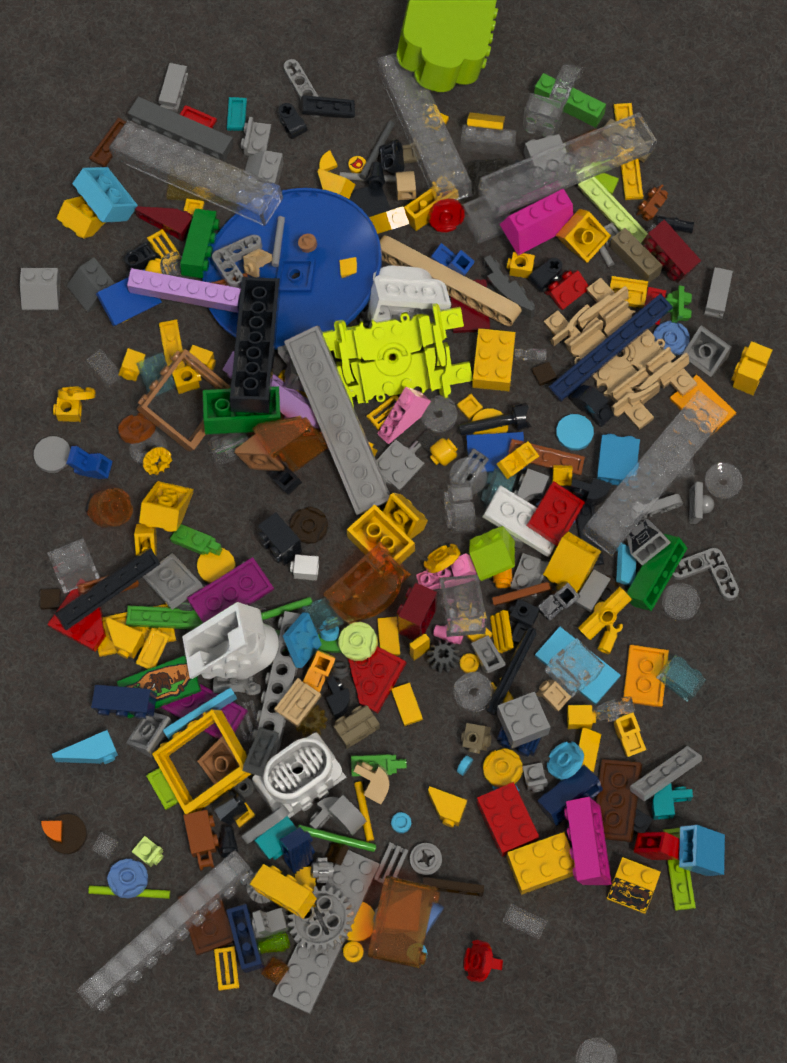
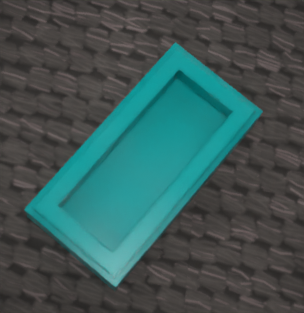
[227,97,247,131]

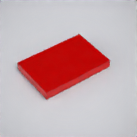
[526,481,585,546]

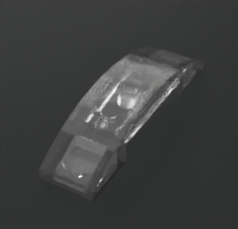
[549,63,584,104]

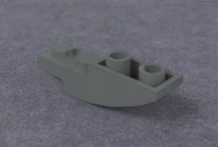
[484,255,535,318]

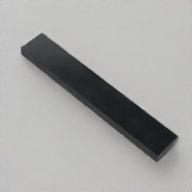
[55,548,160,630]

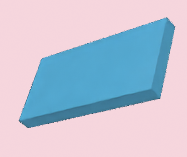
[535,627,621,705]

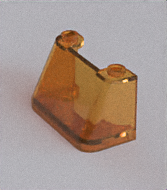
[253,416,328,472]
[368,875,440,969]

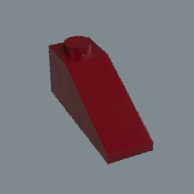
[135,206,193,241]

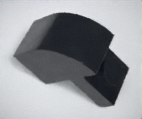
[571,385,614,427]

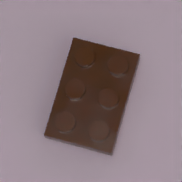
[178,883,234,956]

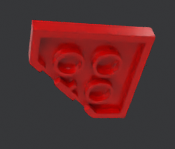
[47,577,106,652]
[348,646,407,714]

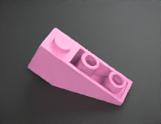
[377,387,431,444]
[416,553,478,590]

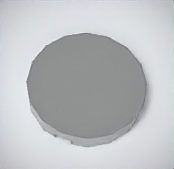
[34,436,71,473]

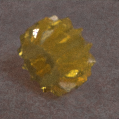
[296,705,328,737]

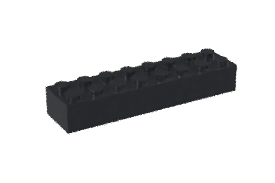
[230,277,280,413]

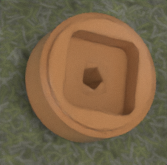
[298,234,317,253]

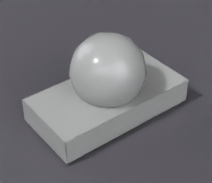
[689,482,714,524]

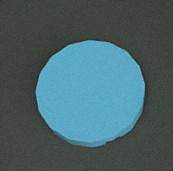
[556,414,594,450]
[547,742,584,780]

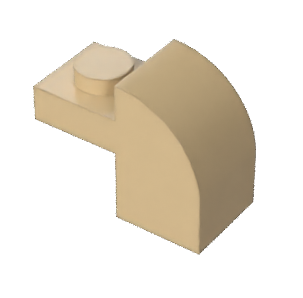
[396,171,416,200]
[353,761,389,804]

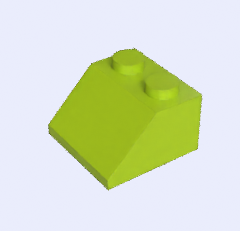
[469,526,515,581]

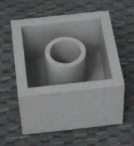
[497,692,550,748]

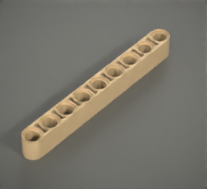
[380,235,522,326]

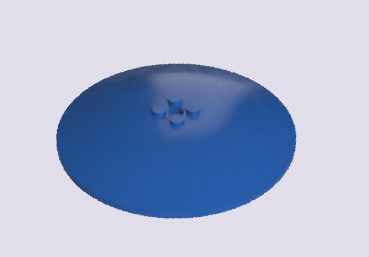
[202,188,382,350]

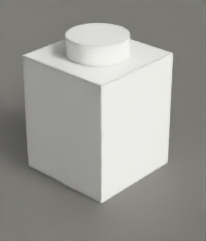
[290,555,319,580]

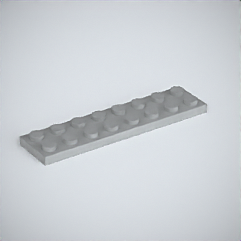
[273,850,380,1014]

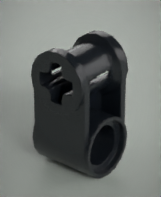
[279,103,308,139]
[380,139,405,176]
[125,242,161,272]
[528,258,562,292]

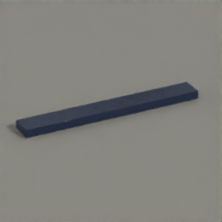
[548,294,673,402]

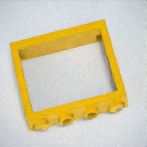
[152,709,251,814]

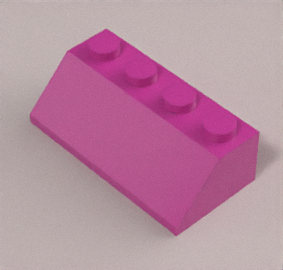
[499,188,573,256]
[564,797,612,885]

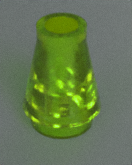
[259,932,290,954]

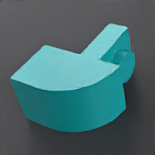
[651,783,693,820]

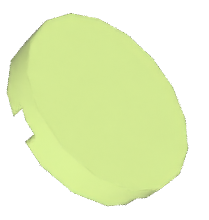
[339,622,378,661]

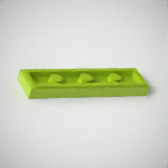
[663,828,696,911]

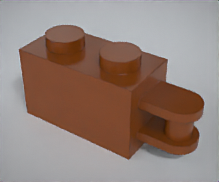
[183,810,219,871]

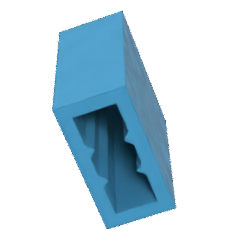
[597,434,640,487]
[679,825,725,876]

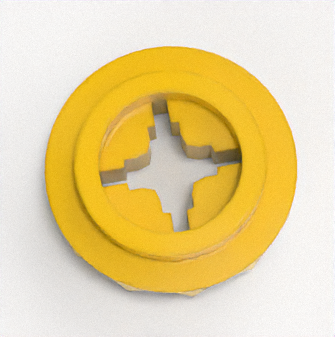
[143,447,172,476]

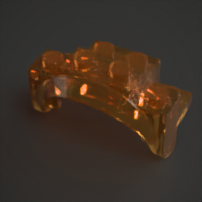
[324,541,411,624]

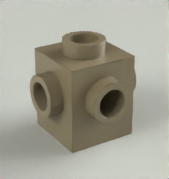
[461,723,492,754]

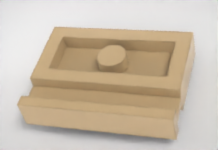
[274,678,321,727]

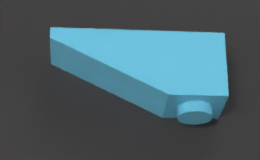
[52,730,118,764]

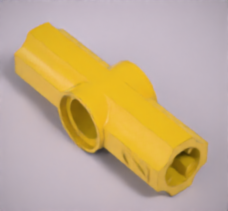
[578,587,632,640]

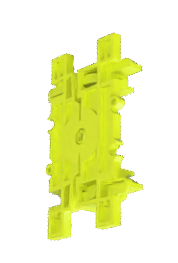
[322,303,473,407]

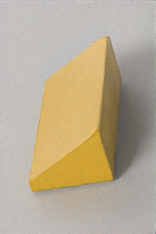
[579,728,601,772]

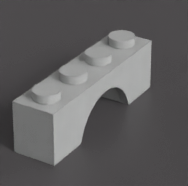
[510,469,549,548]

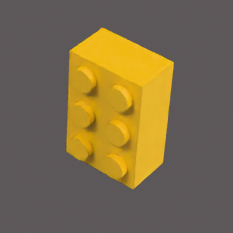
[472,328,516,391]
[347,504,415,576]
[507,832,575,895]

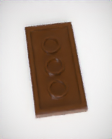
[596,759,642,842]

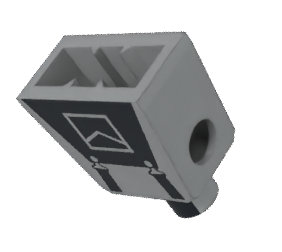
[627,519,671,565]

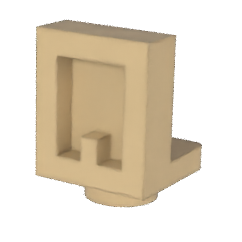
[243,249,272,278]
[536,680,571,711]

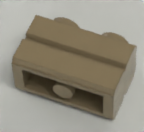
[333,705,380,749]

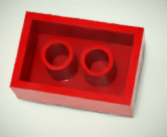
[476,782,539,857]

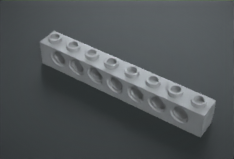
[249,611,301,760]

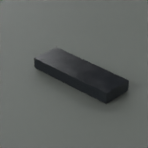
[301,95,355,118]

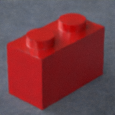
[634,832,680,860]

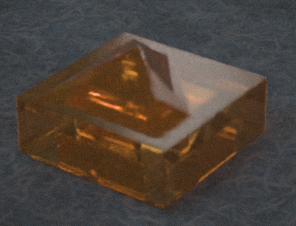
[261,957,289,985]

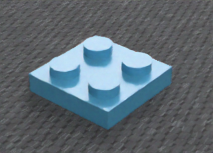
[283,613,322,668]

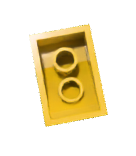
[139,481,194,532]

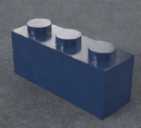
[91,685,157,719]
[537,765,603,826]
[227,904,265,973]

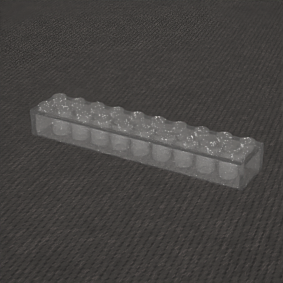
[377,52,472,202]
[478,112,657,218]
[109,120,283,226]
[582,390,728,556]
[76,850,253,1011]

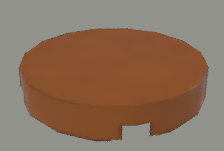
[118,413,156,444]

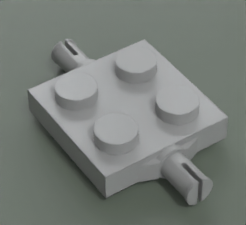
[376,440,424,492]

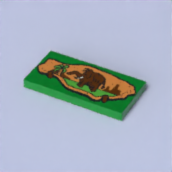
[117,655,202,719]

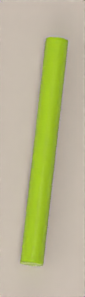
[89,886,171,899]

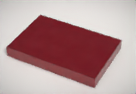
[450,279,490,333]

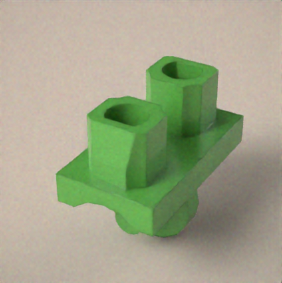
[665,285,692,323]

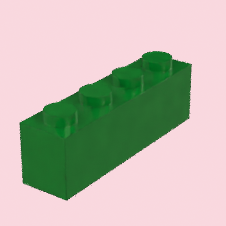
[180,209,220,278]
[627,534,688,611]

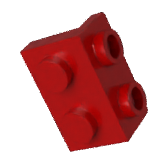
[544,270,589,310]

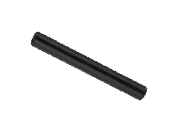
[486,627,537,716]

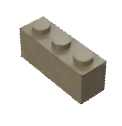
[610,228,662,284]

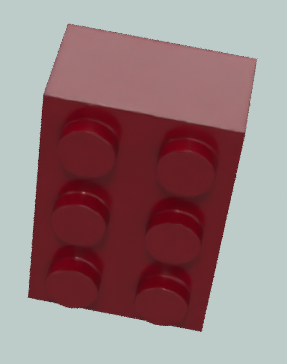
[641,219,701,283]
[397,583,437,641]

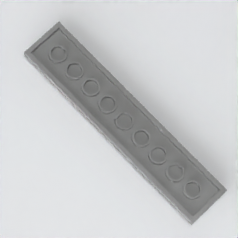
[284,325,390,515]

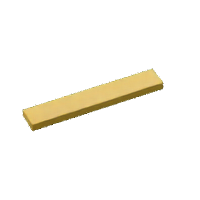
[614,103,643,200]

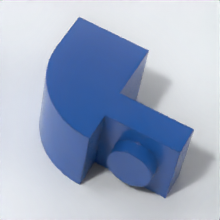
[430,243,475,276]
[66,446,113,479]

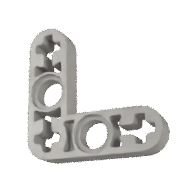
[212,235,263,288]
[671,548,739,601]

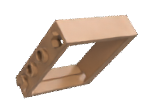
[136,349,231,451]

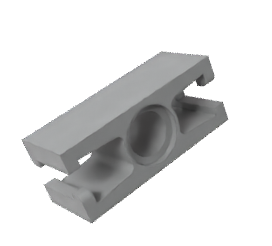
[159,63,188,112]
[704,267,733,319]

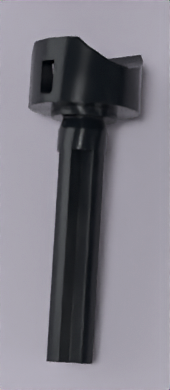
[459,403,532,435]

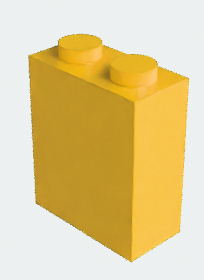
[543,532,601,593]

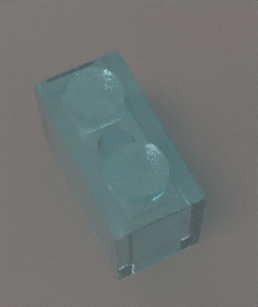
[656,655,706,702]

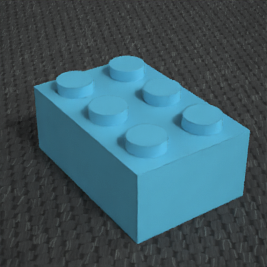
[72,167,138,222]

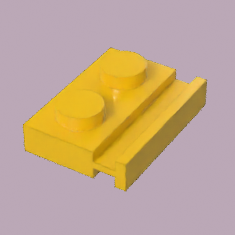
[610,276,648,308]

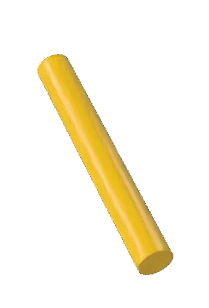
[354,781,374,842]

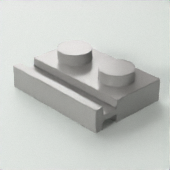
[510,553,549,598]

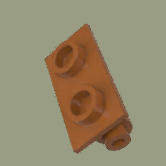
[636,184,668,221]

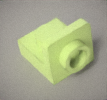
[132,836,164,867]

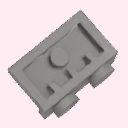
[241,117,271,156]

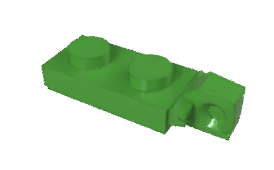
[170,524,223,556]
[351,754,407,776]

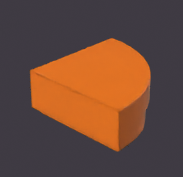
[41,821,63,842]

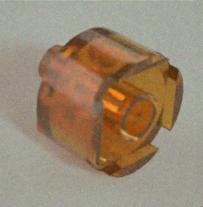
[88,488,133,528]

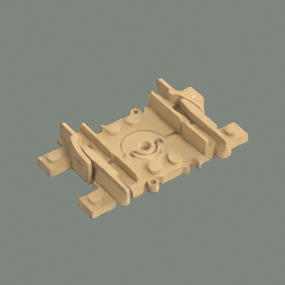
[544,278,697,430]

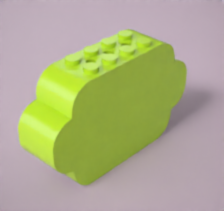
[396,0,498,92]

